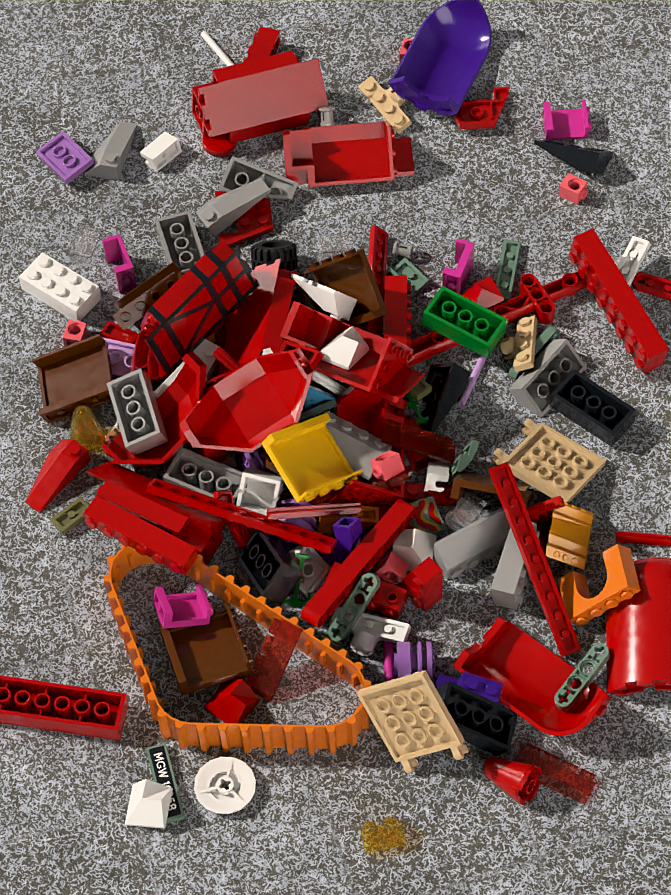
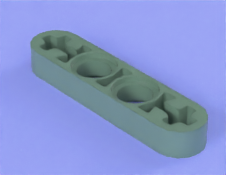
[508,325,560,381]
[328,573,380,641]
[554,643,610,711]

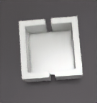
[236,467,284,516]

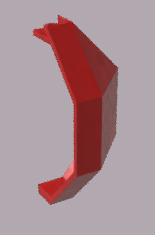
[180,348,314,453]
[101,352,207,464]

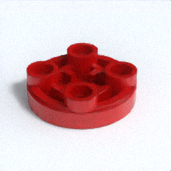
[202,134,237,158]

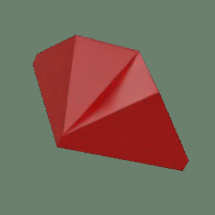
[462,276,504,308]
[203,679,260,724]

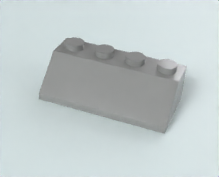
[508,339,587,417]
[323,411,392,480]
[163,448,247,505]
[434,507,510,580]

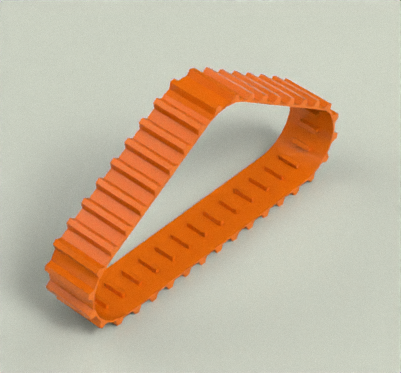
[103,544,372,754]

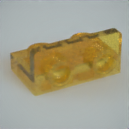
[359,816,406,854]

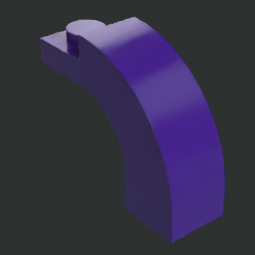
[314,516,362,564]

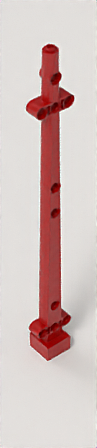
[193,271,587,463]

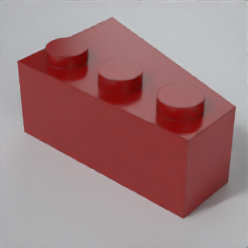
[398,557,443,612]

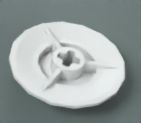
[194,757,256,814]

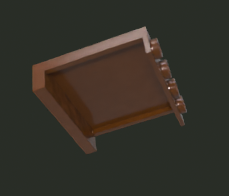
[303,248,388,326]
[112,261,184,331]
[32,334,113,423]
[450,471,534,506]
[158,602,253,695]

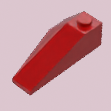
[25,439,91,513]

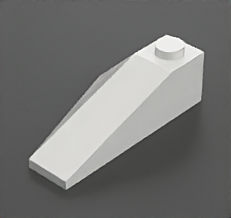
[291,273,357,321]

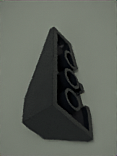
[534,140,613,177]
[420,363,471,433]

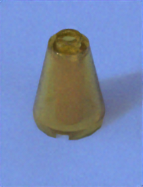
[69,405,106,452]

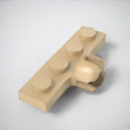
[358,75,412,134]
[500,315,537,372]

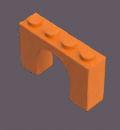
[558,544,641,626]

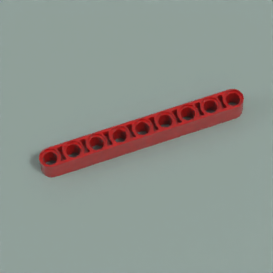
[300,499,418,628]

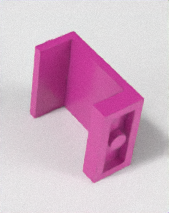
[542,100,592,140]
[102,234,137,294]

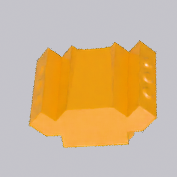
[545,502,594,570]

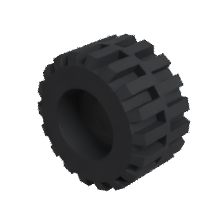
[251,240,298,271]

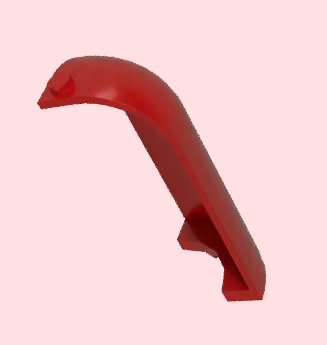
[606,557,671,696]
[453,617,611,736]

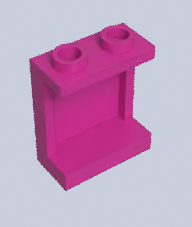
[443,239,474,295]
[153,584,213,629]

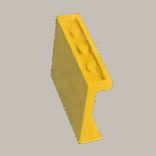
[261,413,363,503]

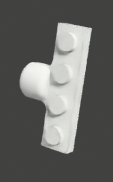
[610,236,651,286]
[330,607,411,657]

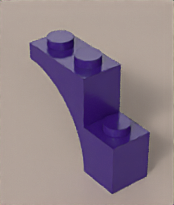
[433,672,503,703]

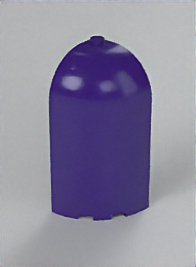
[389,0,492,115]

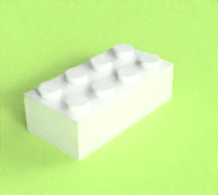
[19,252,101,321]

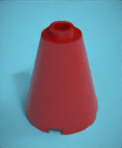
[482,757,542,806]

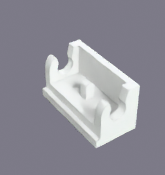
[140,132,182,172]
[424,462,449,492]

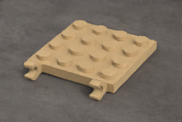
[491,419,606,504]
[357,670,469,773]

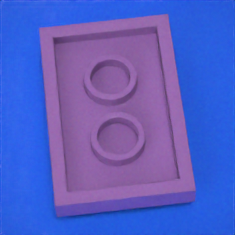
[36,131,94,184]

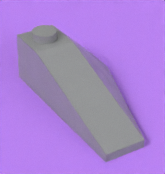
[85,121,138,180]
[218,156,299,200]
[196,178,271,236]

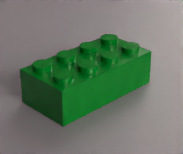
[422,286,508,358]

